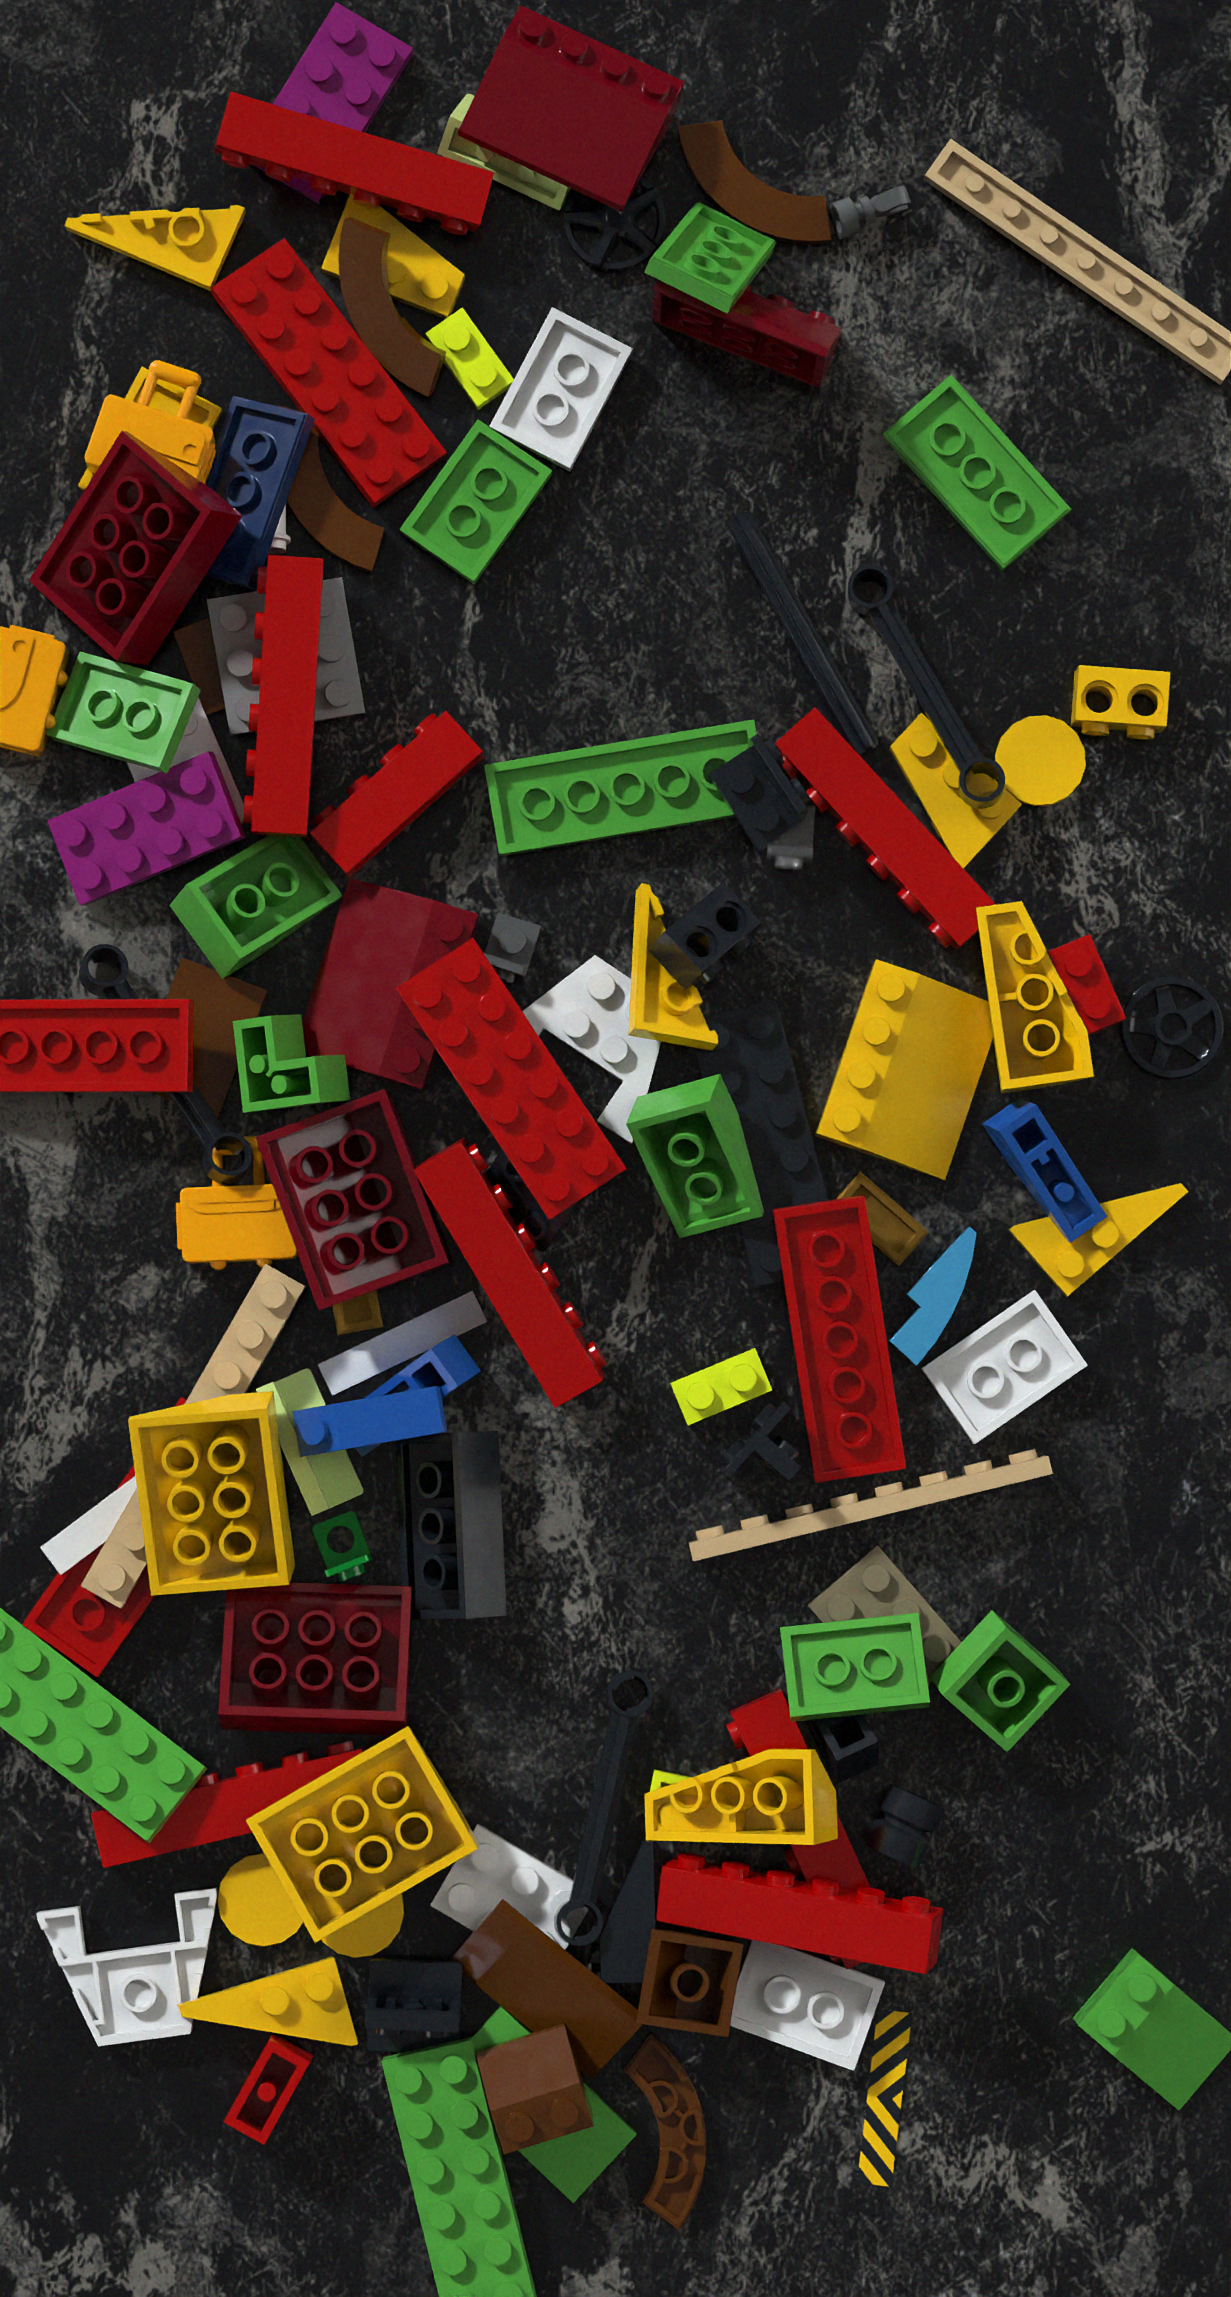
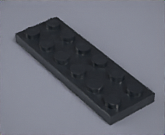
[694,999,828,1287]

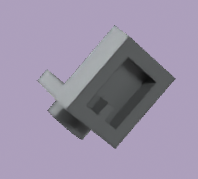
[484,913,541,984]

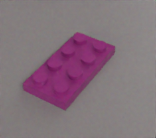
[254,2,414,205]
[47,751,246,906]

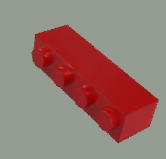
[310,711,484,878]

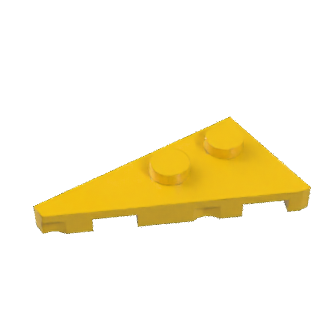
[64,205,246,291]
[628,883,718,1051]
[1008,1183,1188,1297]
[177,1957,358,2046]

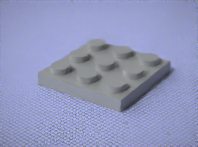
[207,577,365,736]

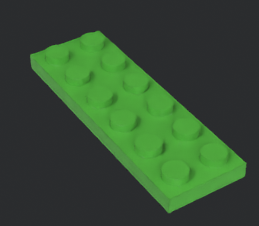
[484,720,757,856]
[0,1608,207,1843]
[381,2036,537,2297]

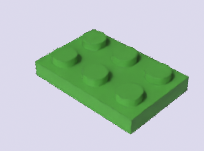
[399,419,552,585]
[46,652,201,774]
[780,1613,930,1722]

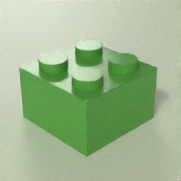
[929,1610,1071,1752]

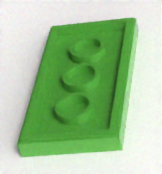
[644,202,777,314]
[882,375,1071,571]
[473,2006,637,2203]

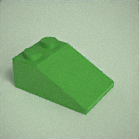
[169,835,343,979]
[626,1074,764,1238]
[1073,1948,1231,2110]

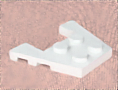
[522,955,662,1144]
[37,1887,218,2046]

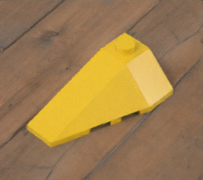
[976,901,1094,1094]
[645,1749,838,1845]

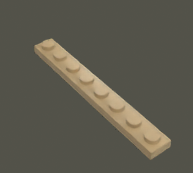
[924,139,1231,385]
[81,1264,306,1609]
[688,1449,1053,1561]

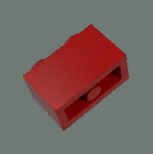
[1047,934,1126,1037]
[224,2033,313,2145]

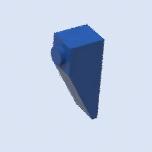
[983,1098,1107,1243]
[356,1334,481,1457]
[293,1386,447,1457]

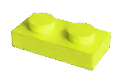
[425,307,514,410]
[670,1348,772,1425]

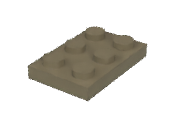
[808,1545,962,1685]

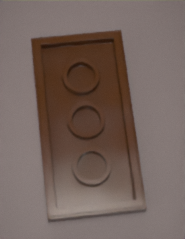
[449,1899,642,2080]

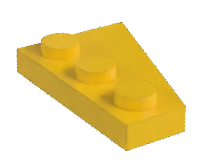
[321,194,465,319]
[889,713,1022,869]

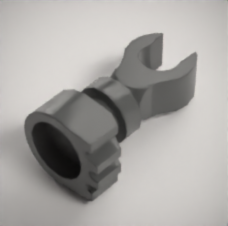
[828,186,911,240]

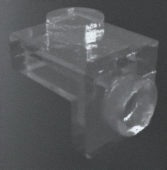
[766,806,816,869]

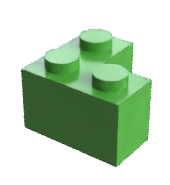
[233,1014,350,1113]

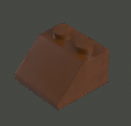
[636,1929,743,2037]
[476,2023,594,2154]

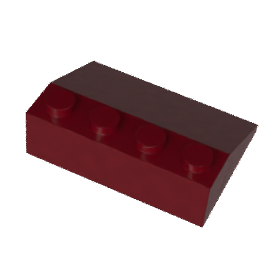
[458,5,685,212]
[652,279,842,388]
[29,430,242,665]
[302,878,479,1093]
[255,1089,453,1311]
[218,1582,412,1735]

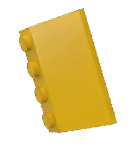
[815,959,993,1181]
[128,1391,295,1596]
[246,1726,479,1943]

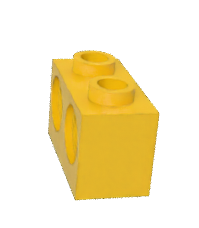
[1071,665,1170,739]

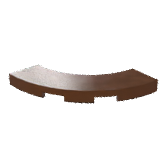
[677,120,831,245]
[338,217,446,397]
[278,405,385,574]
[623,2032,707,2230]

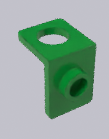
[312,1511,373,1582]

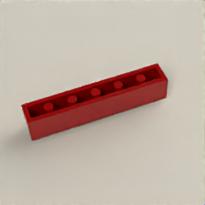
[213,92,494,235]
[243,555,324,838]
[775,707,996,951]
[413,1138,607,1408]
[726,1689,871,1970]
[91,1740,365,1868]
[656,1853,943,1974]

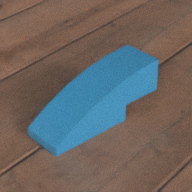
[887,1227,976,1366]

